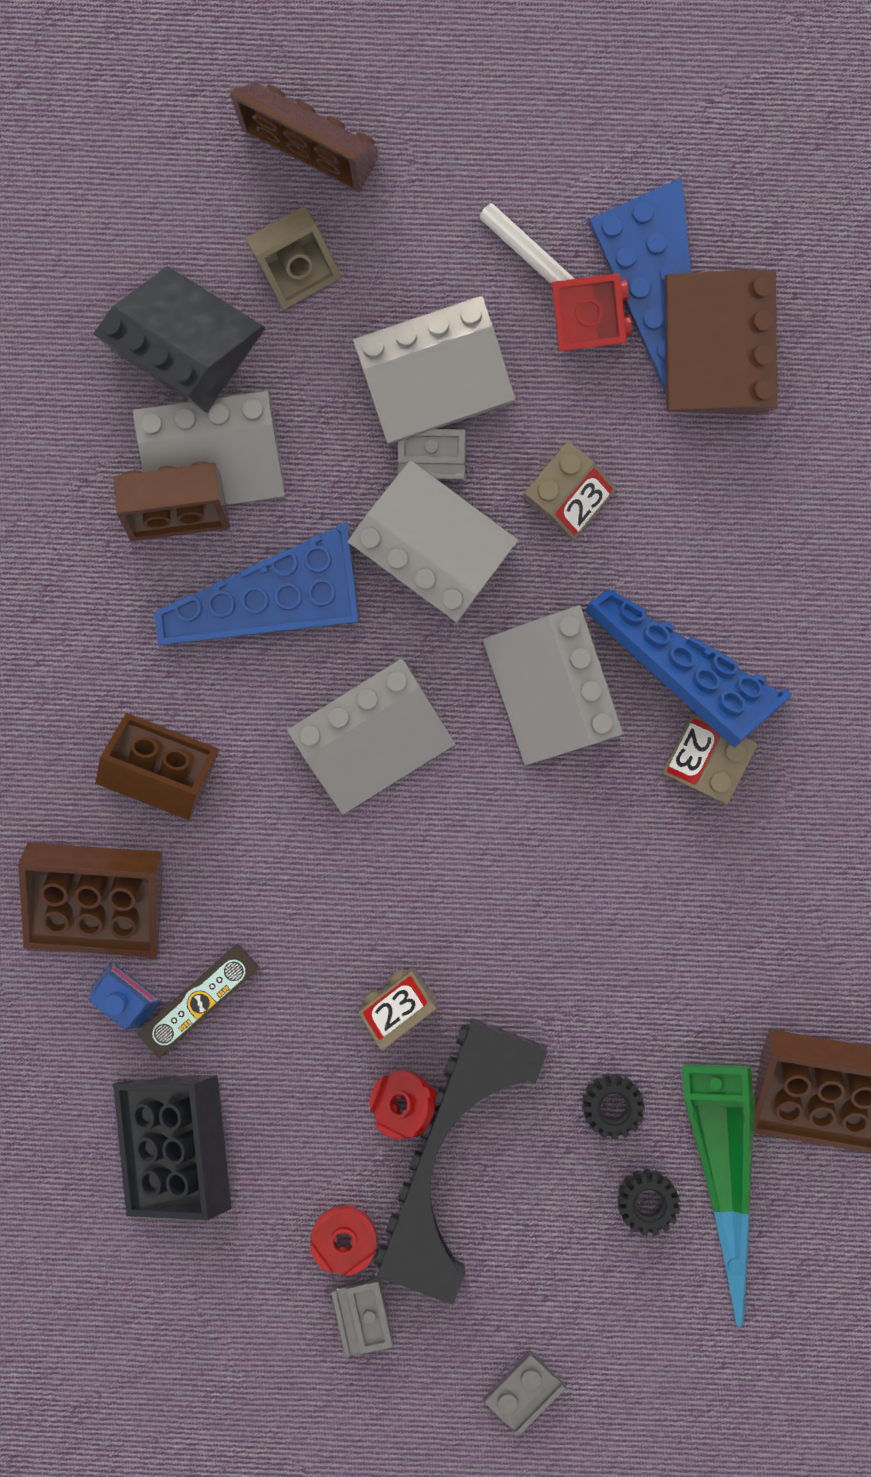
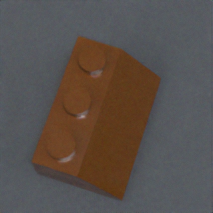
[114,462,230,541]
[95,713,219,820]

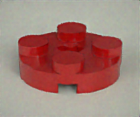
[369,1070,436,1139]
[310,1204,377,1276]

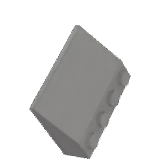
[353,296,516,445]
[133,391,285,506]
[347,460,518,622]
[482,605,623,766]
[287,658,456,815]

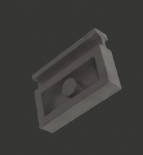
[397,429,466,480]
[331,1278,393,1358]
[484,1350,565,1436]

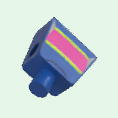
[88,961,162,1030]

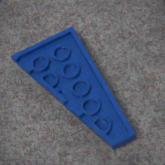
[589,177,691,394]
[154,521,359,646]
[585,589,793,748]

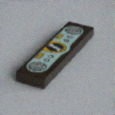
[137,943,260,1058]

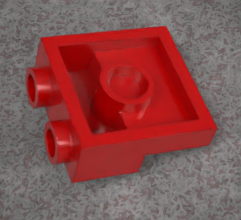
[551,273,632,351]

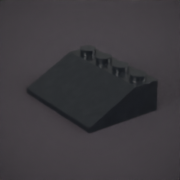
[93,266,266,413]
[113,1075,232,1220]

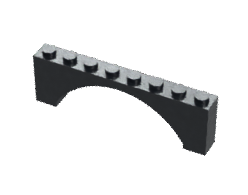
[374,1018,548,1305]

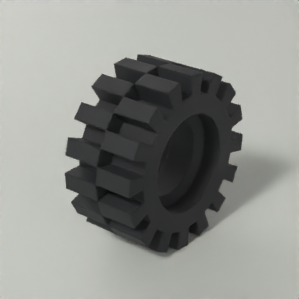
[582,1074,645,1139]
[617,1169,680,1236]

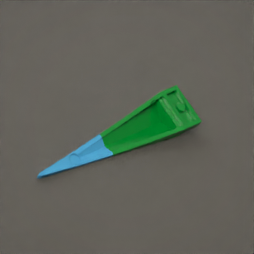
[682,1064,755,1328]

